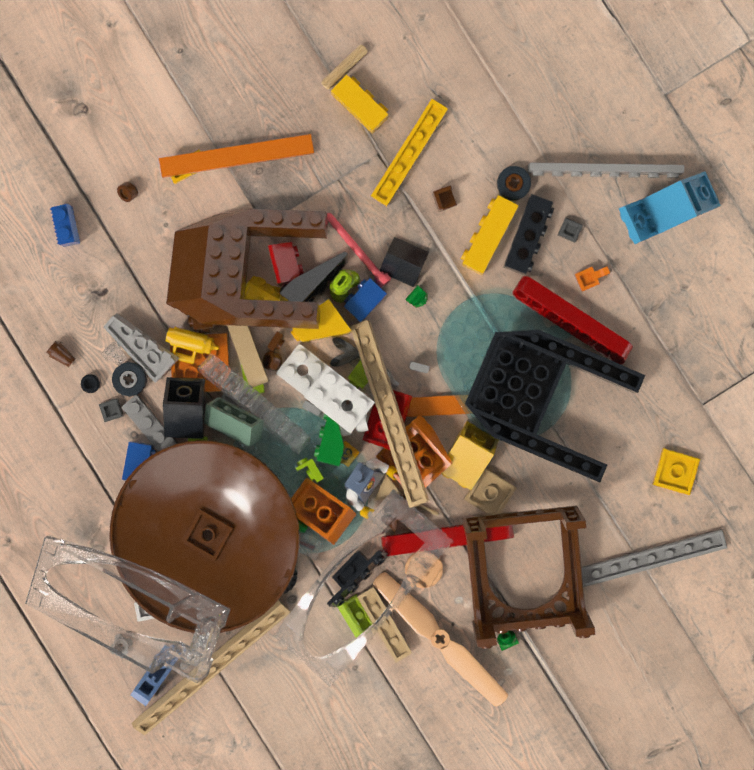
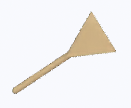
[374,475,439,516]

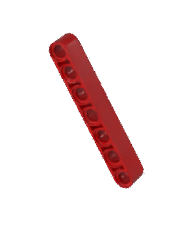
[512,276,633,364]
[381,525,514,556]

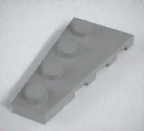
[104,313,179,383]

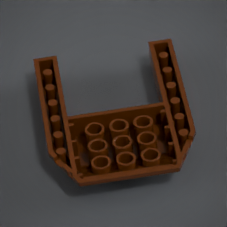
[166,209,328,329]

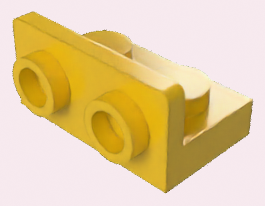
[244,276,281,301]

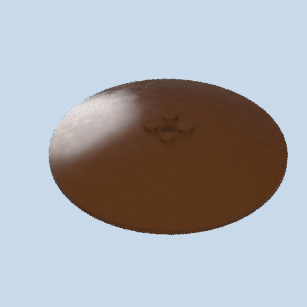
[109,440,300,634]

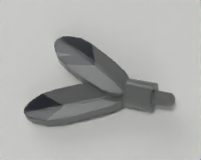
[330,338,360,367]

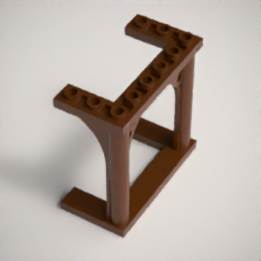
[462,505,595,649]

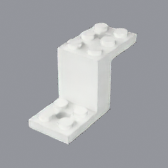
[276,343,375,433]

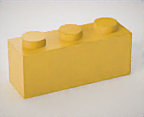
[331,74,388,134]

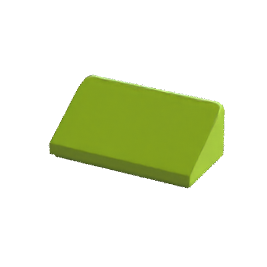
[337,594,375,638]

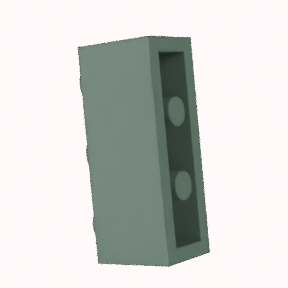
[204,397,264,447]

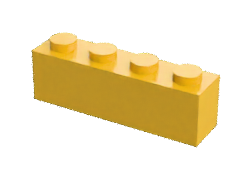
[460,195,518,275]

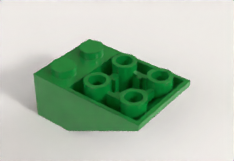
[314,413,345,467]

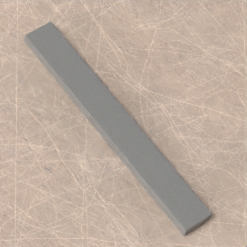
[582,529,727,587]

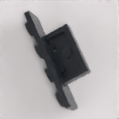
[327,550,388,607]

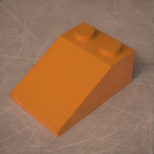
[291,477,356,545]

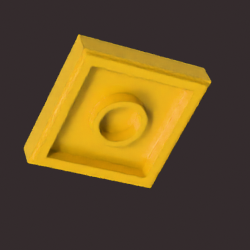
[652,448,700,495]

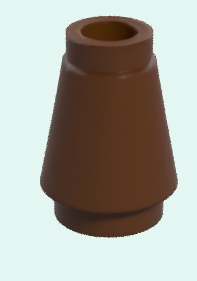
[46,340,76,368]

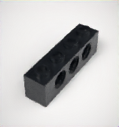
[503,194,554,275]

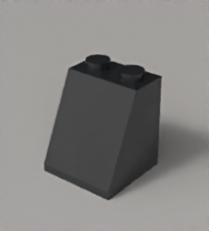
[163,377,205,439]

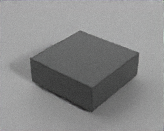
[557,217,583,243]
[99,398,124,422]

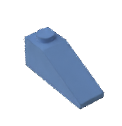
[130,644,182,706]

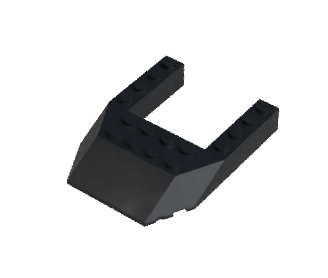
[465,329,646,482]

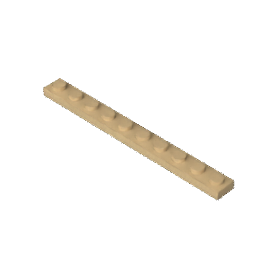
[351,320,429,508]
[131,600,291,735]

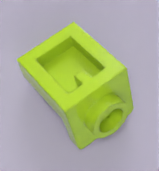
[347,360,368,389]
[295,457,324,482]

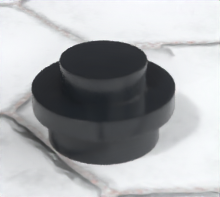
[81,374,100,393]

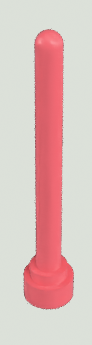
[327,213,392,288]

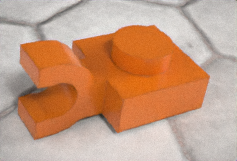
[574,267,610,292]

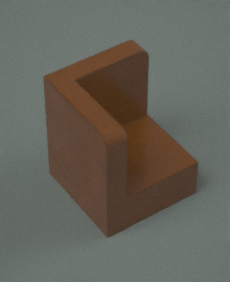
[432,185,457,212]

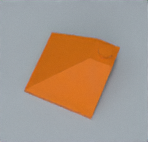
[376,415,452,488]

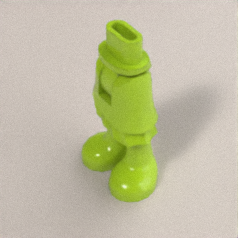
[330,269,360,303]

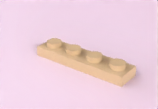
[357,586,412,663]

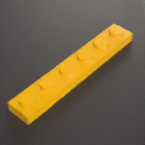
[371,99,448,207]

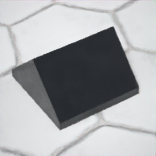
[380,237,429,287]

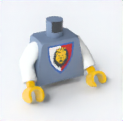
[345,458,397,520]

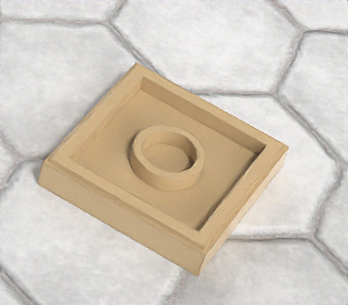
[464,468,517,515]

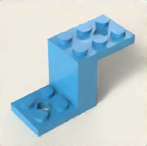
[619,171,721,244]

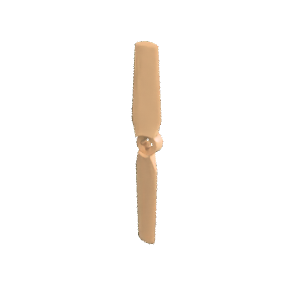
[373,572,508,706]

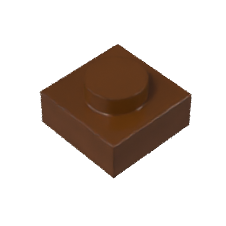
[267,331,285,351]

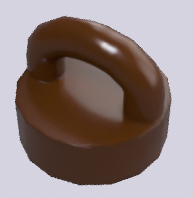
[117,181,138,202]
[263,351,282,371]

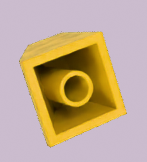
[290,299,352,343]
[441,421,499,490]

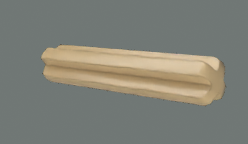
[321,44,368,90]

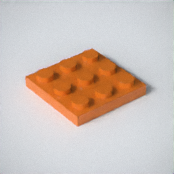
[170,333,231,392]

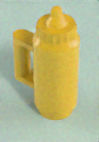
[166,326,219,365]

